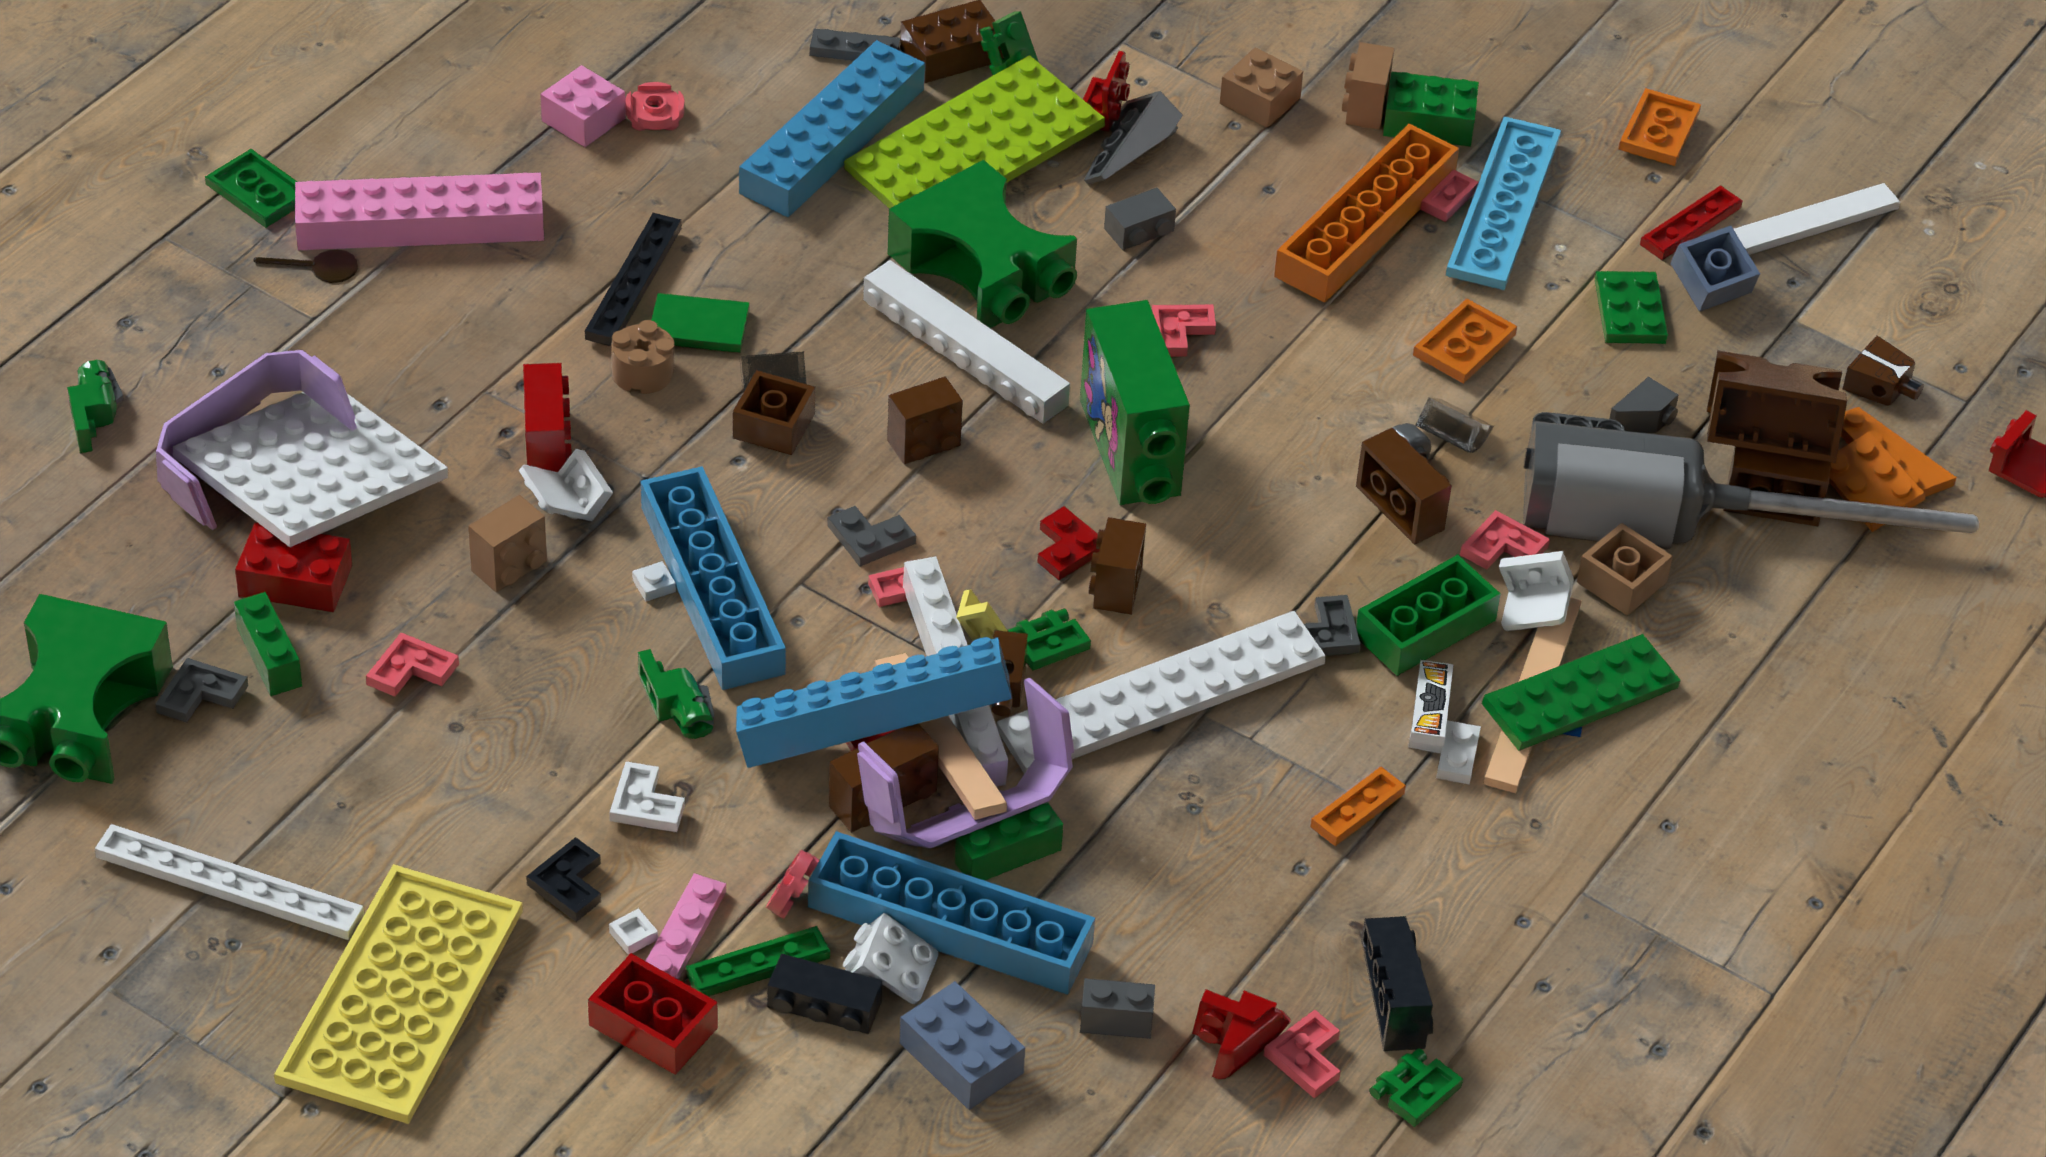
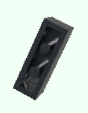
[767,953,882,1034]

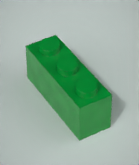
[234,592,302,697]
[955,802,1064,881]

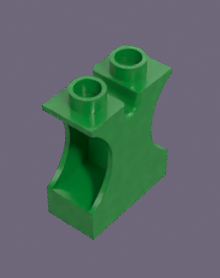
[887,160,1077,329]
[0,594,173,784]

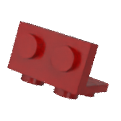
[1083,51,1130,132]
[1988,410,2046,498]

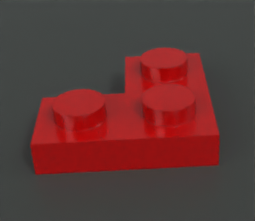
[1037,506,1100,580]

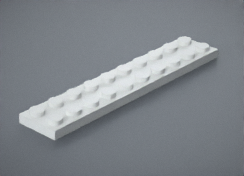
[997,611,1325,774]

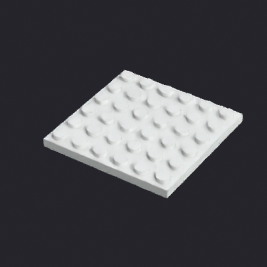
[173,392,448,547]

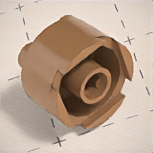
[611,320,674,394]

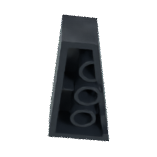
[1361,916,1433,1051]

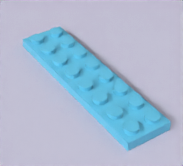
[1446,116,1561,290]

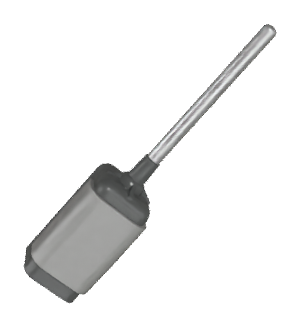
[1523,412,1979,549]

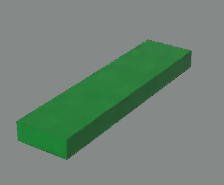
[686,926,830,997]

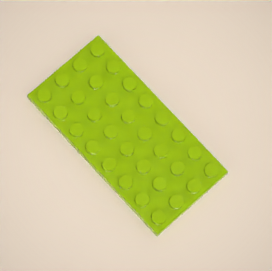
[844,55,1105,208]

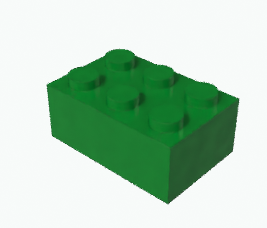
[1383,71,1479,147]

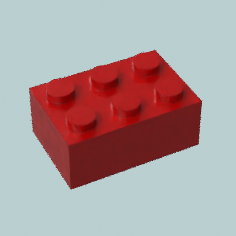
[523,363,572,472]
[235,523,353,612]
[588,953,718,1075]

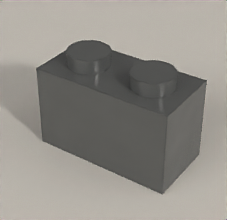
[1104,188,1176,250]
[1080,978,1155,1039]

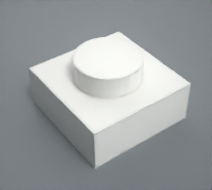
[632,561,676,602]
[609,908,658,955]

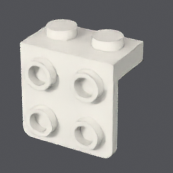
[519,449,613,521]
[1499,551,1574,631]
[843,913,938,1004]

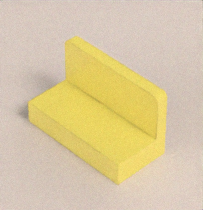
[956,589,1008,641]

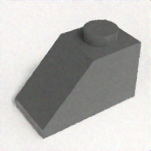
[1609,377,1679,433]

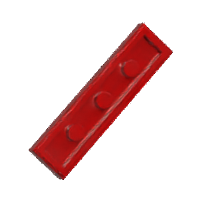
[1640,185,1743,260]

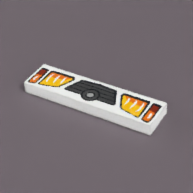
[1410,660,1453,747]

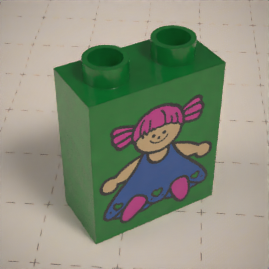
[1080,300,1190,505]

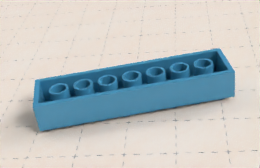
[739,40,925,217]
[641,466,786,690]
[736,637,1012,768]
[808,831,1095,995]

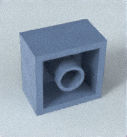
[1670,225,1760,312]

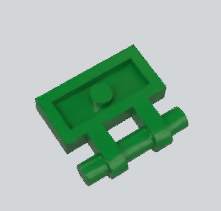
[980,11,1039,75]
[1008,608,1091,671]
[1369,1048,1463,1127]

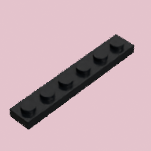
[585,213,682,346]

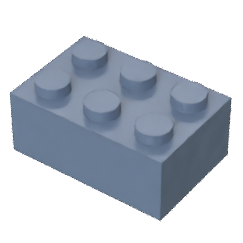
[899,981,1025,1110]

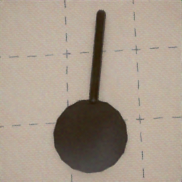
[253,249,358,283]

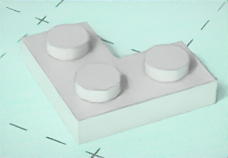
[1408,720,1481,785]
[609,762,685,832]

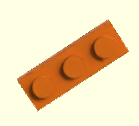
[1310,767,1406,846]

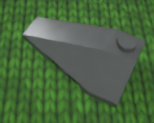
[1084,91,1183,184]

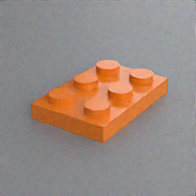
[1618,88,1701,166]
[1413,298,1517,384]
[1829,431,1926,532]

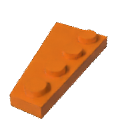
[1841,407,1957,497]

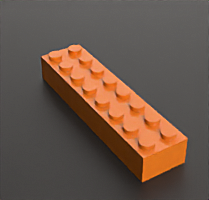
[1274,124,1459,303]

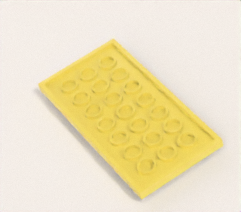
[274,864,523,1124]

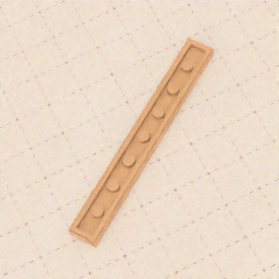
[1484,597,1582,793]
[875,653,1007,820]

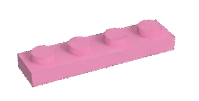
[646,873,726,980]

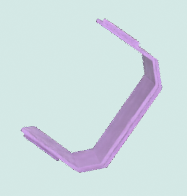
[156,350,357,530]
[857,678,1074,848]

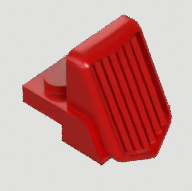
[1192,989,1291,1079]

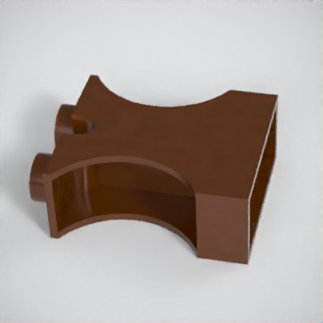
[1706,350,1847,463]

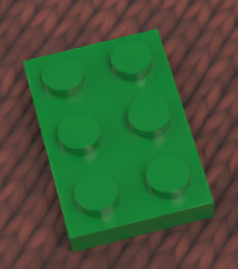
[1594,271,1668,344]

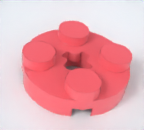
[625,82,685,131]
[766,850,820,919]

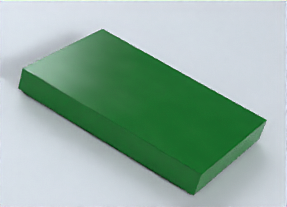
[205,149,298,228]
[651,293,750,353]

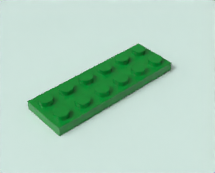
[1481,634,1681,751]

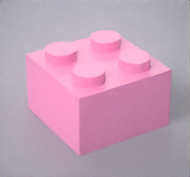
[540,65,626,147]

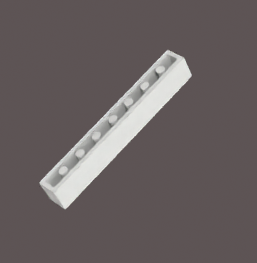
[863,260,1070,424]
[903,556,1008,787]

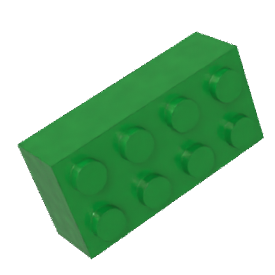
[1356,554,1501,676]

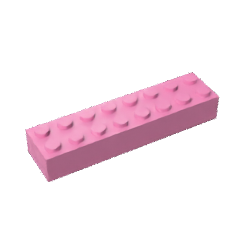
[295,173,544,250]

